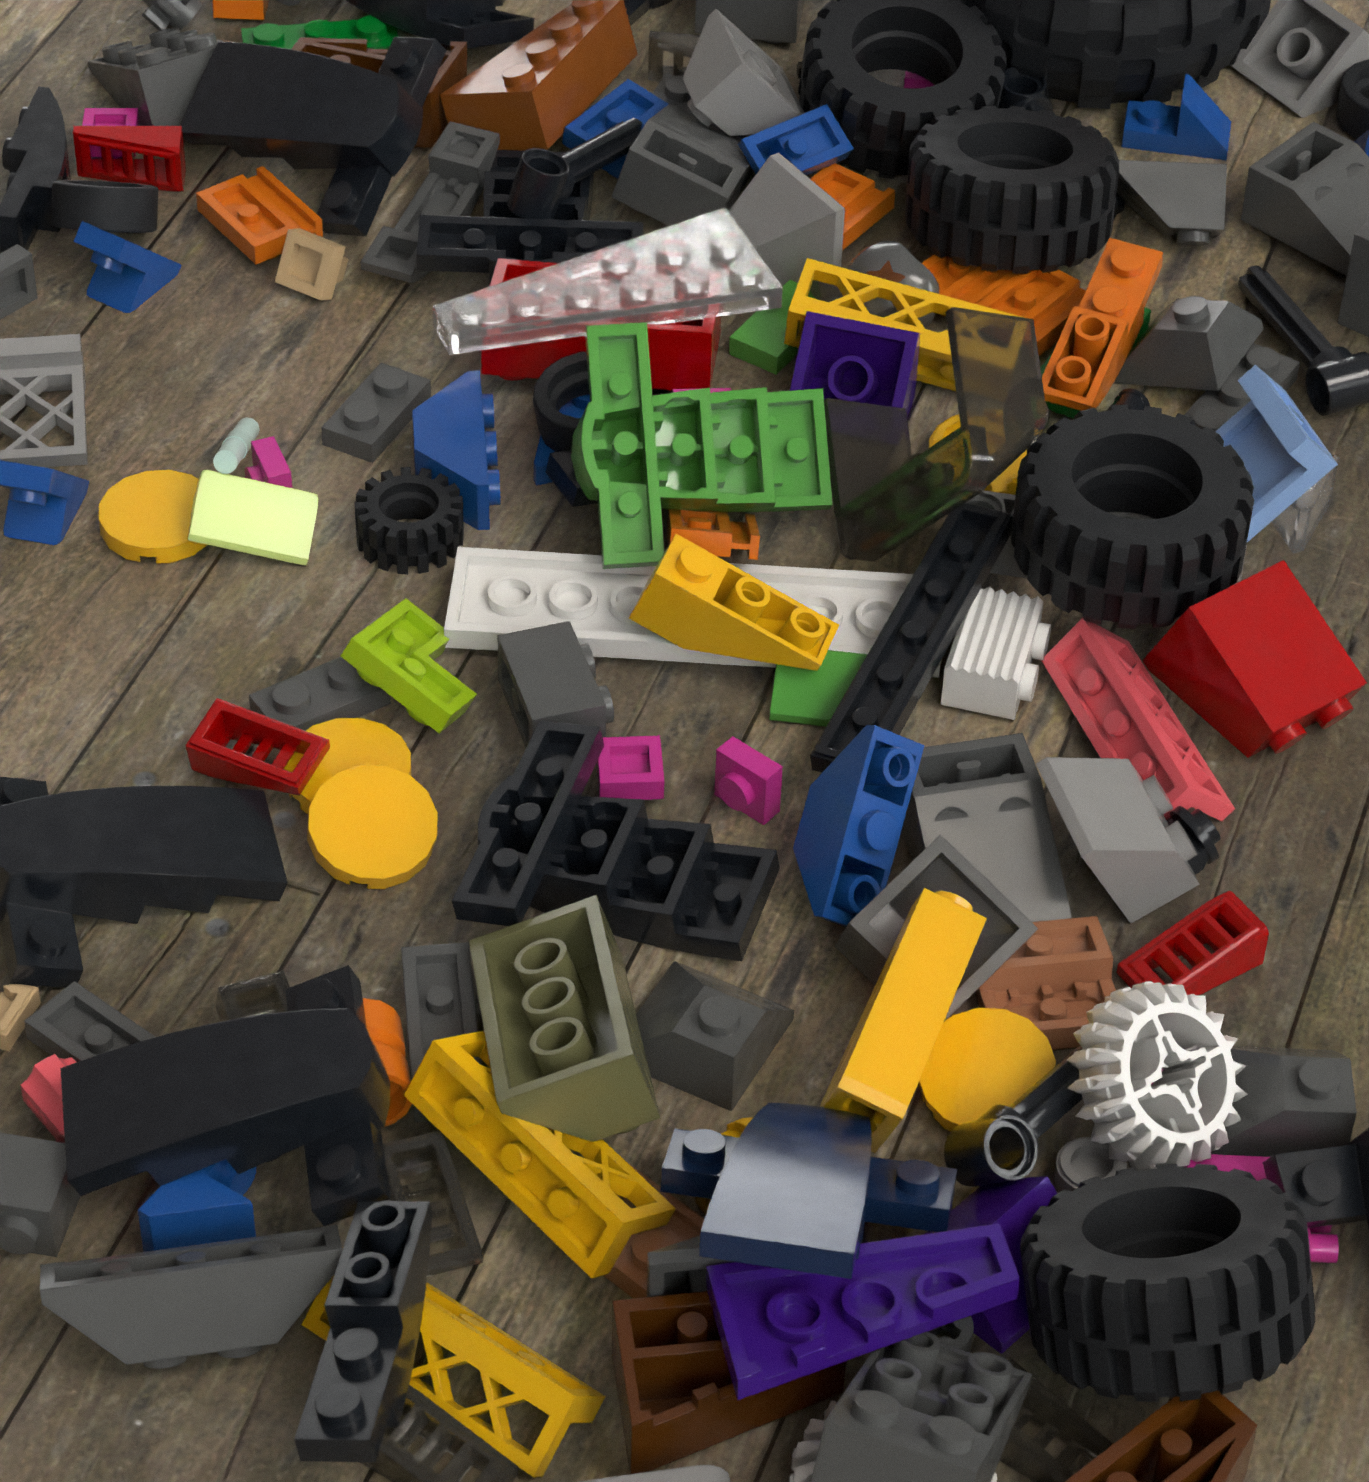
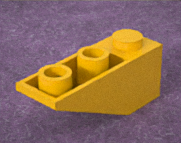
[629,534,839,671]

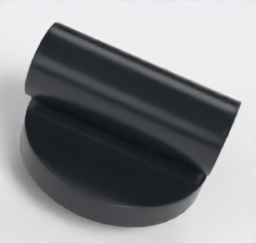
[1167,806,1221,875]

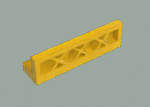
[784,258,1027,404]
[404,1031,676,1279]
[301,1247,606,1477]

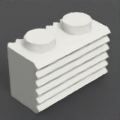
[941,586,1051,720]

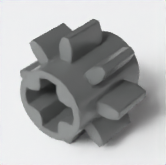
[142,0,203,31]

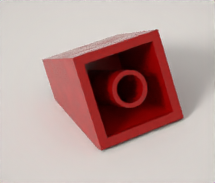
[1142,560,1367,758]

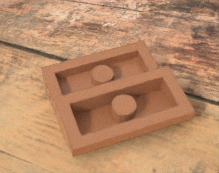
[976,916,1116,1050]

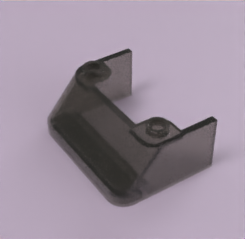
[824,307,1049,562]

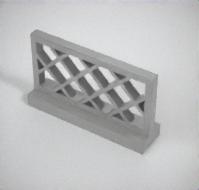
[0,334,88,468]

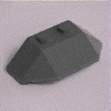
[40,1225,343,1369]

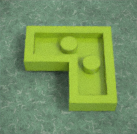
[340,598,477,734]

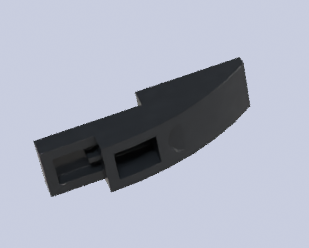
[0,86,71,253]
[294,1200,432,1462]

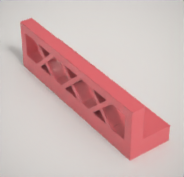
[1041,617,1235,821]

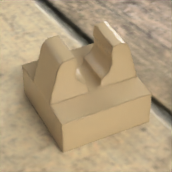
[275,228,349,300]

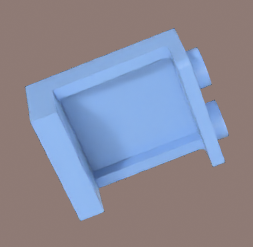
[1215,365,1338,542]

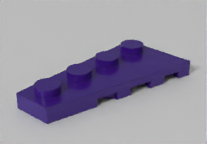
[706,1223,1020,1400]

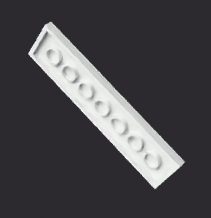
[444,547,941,678]

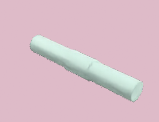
[213,417,259,474]

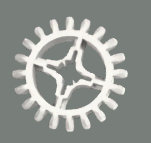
[1067,981,1248,1171]

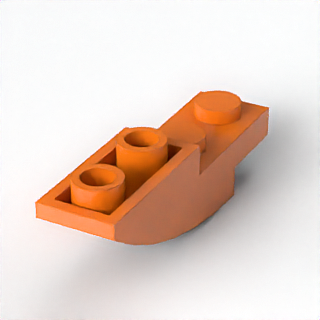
[1035,238,1163,411]

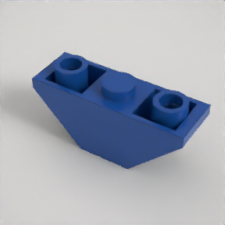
[412,370,501,530]
[793,725,925,927]

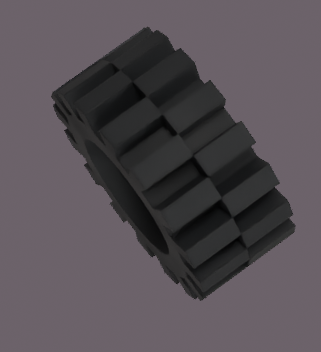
[354,467,464,574]

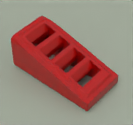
[73,126,186,191]
[185,698,330,796]
[1116,890,1269,995]

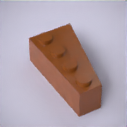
[440,0,638,151]

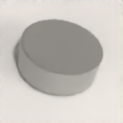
[1054,1137,1127,1192]

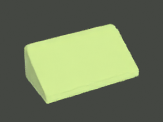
[188,470,319,566]

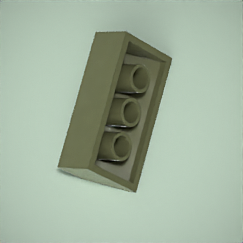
[469,895,660,1142]

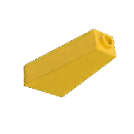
[819,888,987,1153]

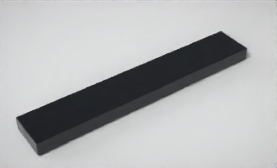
[810,501,1013,773]

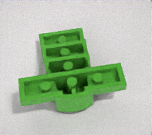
[571,322,833,569]

